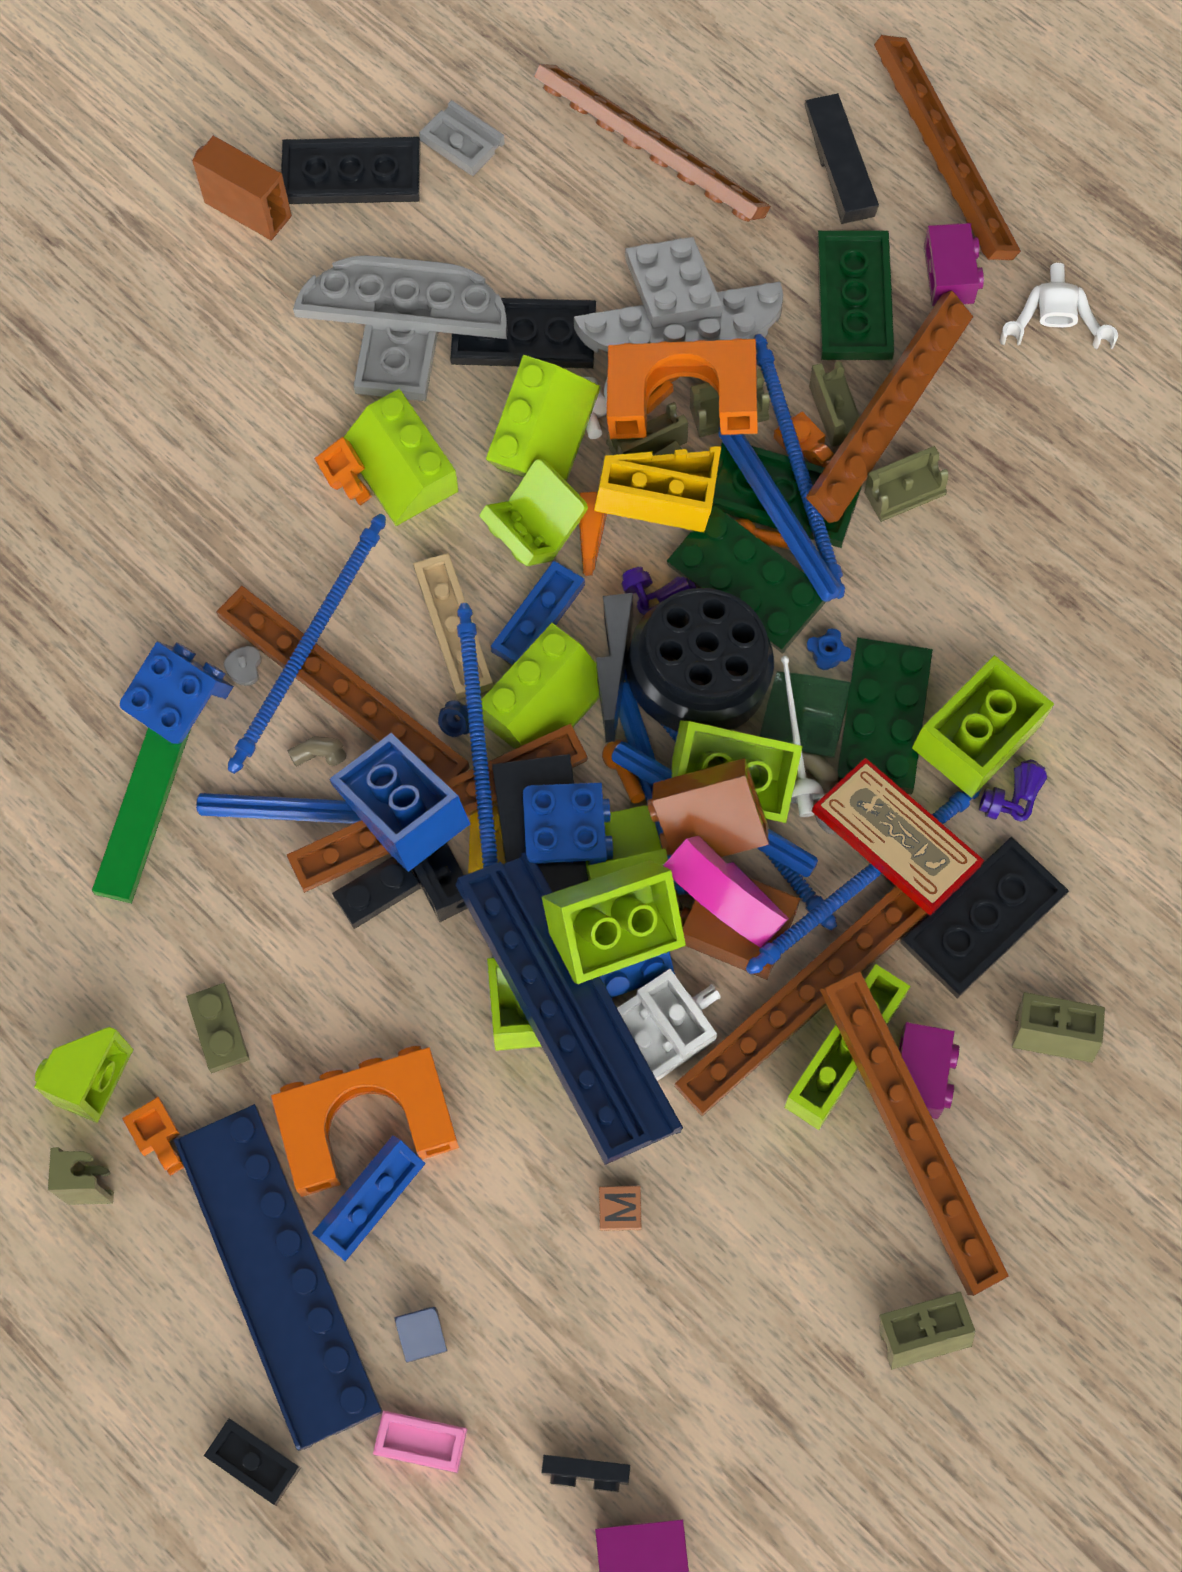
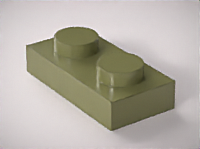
[186,983,250,1074]

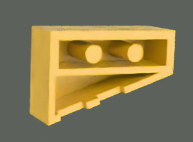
[594,446,721,533]

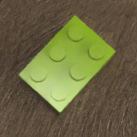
[912,655,1054,798]

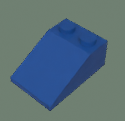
[329,733,470,872]

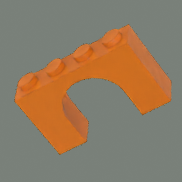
[607,338,758,439]
[271,1046,459,1197]

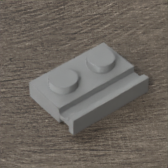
[419,100,505,176]

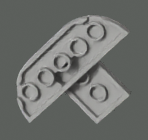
[574,237,783,353]
[293,255,507,401]

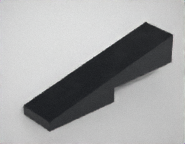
[804,93,879,224]
[596,593,634,743]

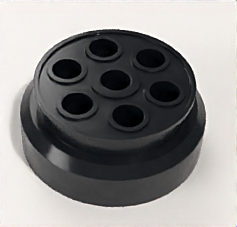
[626,588,774,731]

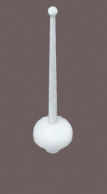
[781,656,824,817]

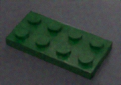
[817,230,894,360]
[712,442,863,548]
[667,505,826,654]
[836,637,933,794]

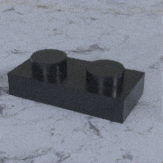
[332,856,421,929]
[204,1418,301,1506]
[541,1455,630,1492]

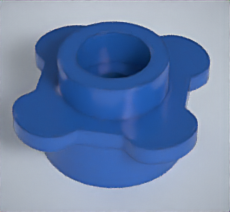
[806,628,851,670]

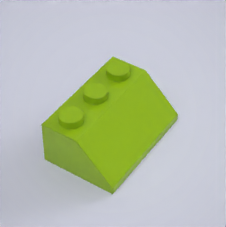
[486,355,601,482]
[344,388,459,526]
[481,623,600,749]
[672,720,803,823]
[542,860,686,984]

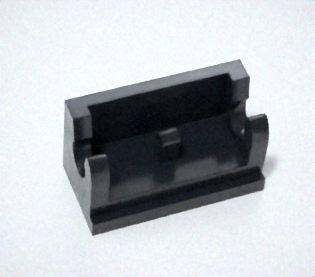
[412,843,468,922]

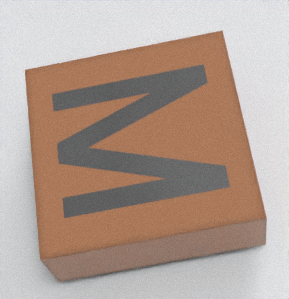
[599,1186,642,1231]

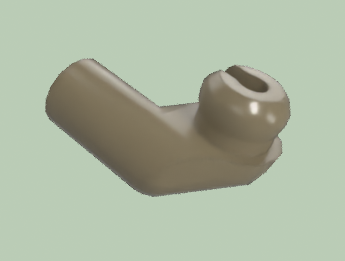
[287,736,346,767]
[802,752,839,793]

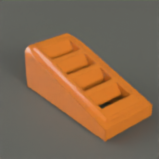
[579,492,607,576]

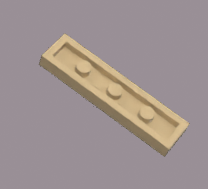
[413,553,493,700]

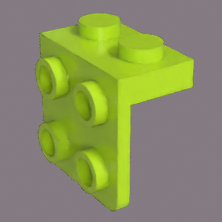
[479,459,588,567]
[586,805,668,881]

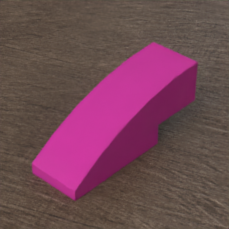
[663,836,789,948]

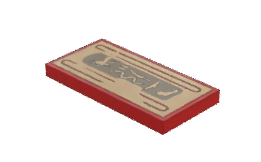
[811,758,984,916]

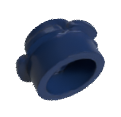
[438,700,470,737]

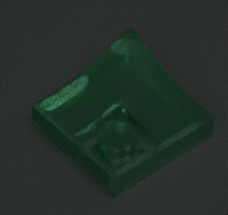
[760,671,851,759]

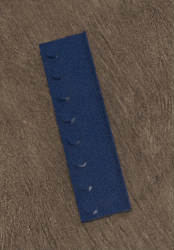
[456,852,683,1165]
[174,1104,383,1451]

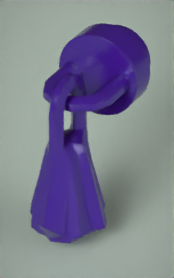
[621,567,696,615]
[979,759,1047,822]

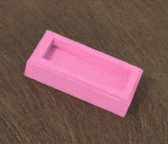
[373,1410,468,1473]

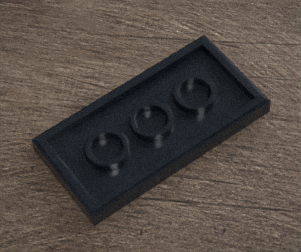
[281,137,421,204]
[450,298,596,369]
[492,754,588,892]
[900,836,1069,999]

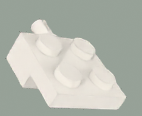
[617,969,721,1081]

